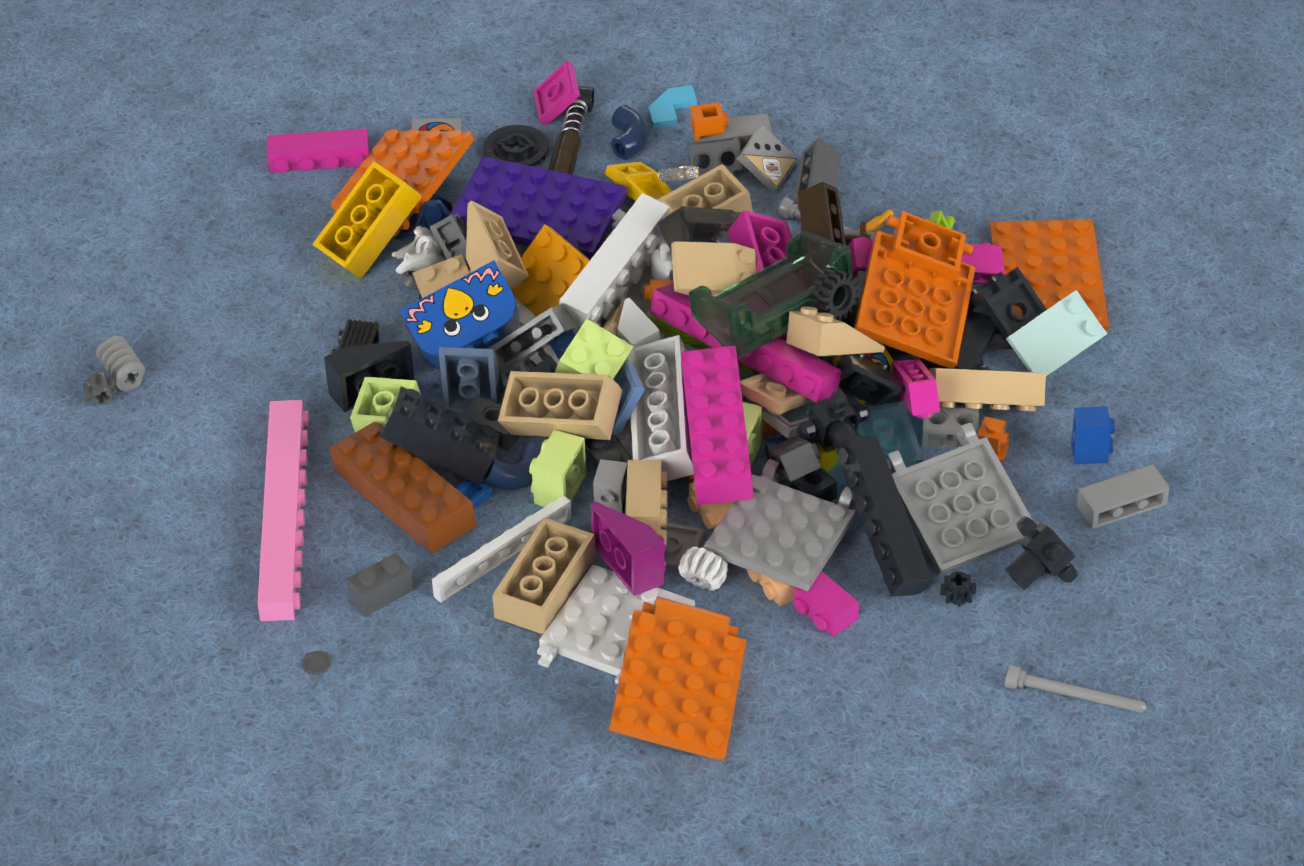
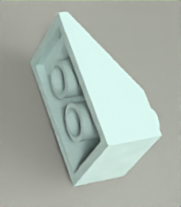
[1006,290,1107,376]

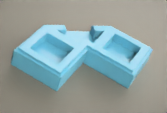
[648,85,697,129]

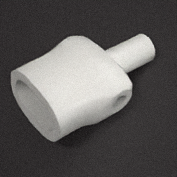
[650,244,674,280]

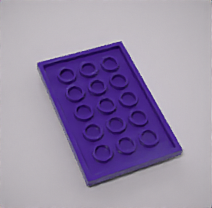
[450,156,627,260]

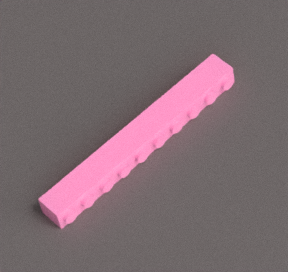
[258,400,310,621]

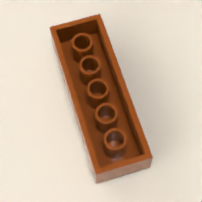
[330,422,476,554]

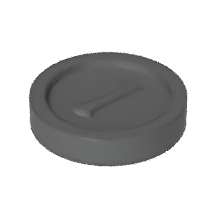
[302,651,331,675]

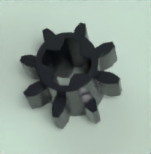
[940,571,977,607]

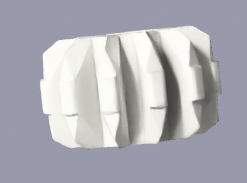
[678,547,728,591]

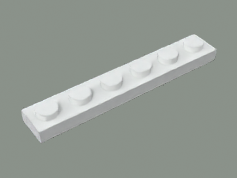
[432,495,572,603]

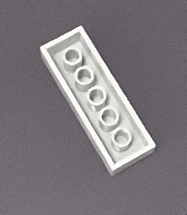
[559,193,671,335]
[628,335,694,481]

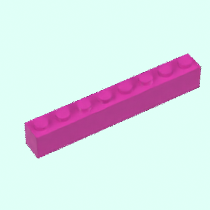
[649,283,842,403]

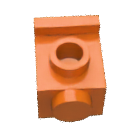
[690,102,728,141]
[977,416,1010,462]

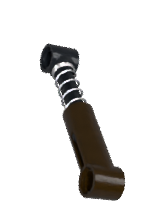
[548,86,594,175]

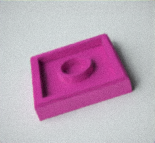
[533,61,580,125]

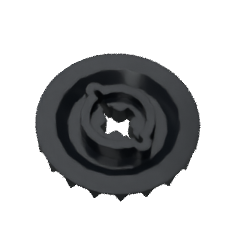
[483,125,548,166]

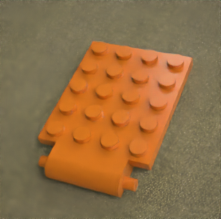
[330,129,474,237]
[854,211,976,369]
[608,596,747,760]

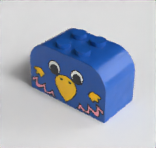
[399,260,519,369]

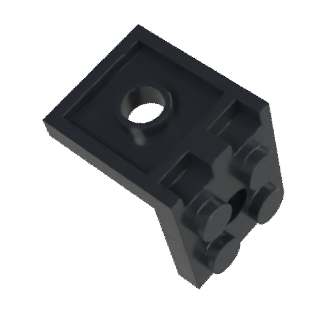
[968,267,1047,347]

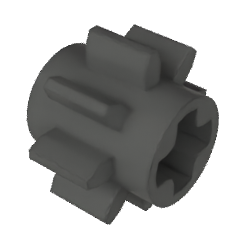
[83,372,118,405]

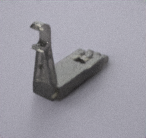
[658,206,741,252]

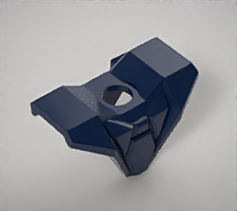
[395,193,457,238]

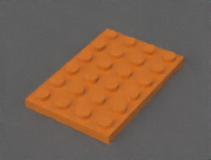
[989,219,1109,332]

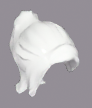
[392,226,447,274]

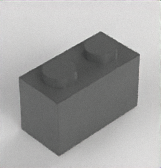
[348,553,414,616]

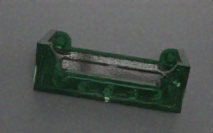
[689,231,853,358]

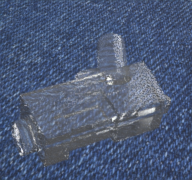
[658,166,699,182]

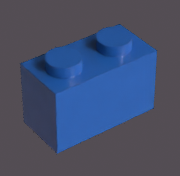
[1071,406,1115,465]

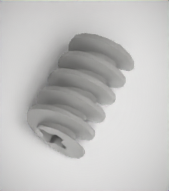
[95,335,145,392]

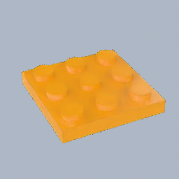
[511,224,590,317]

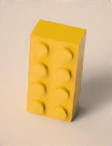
[312,161,422,280]

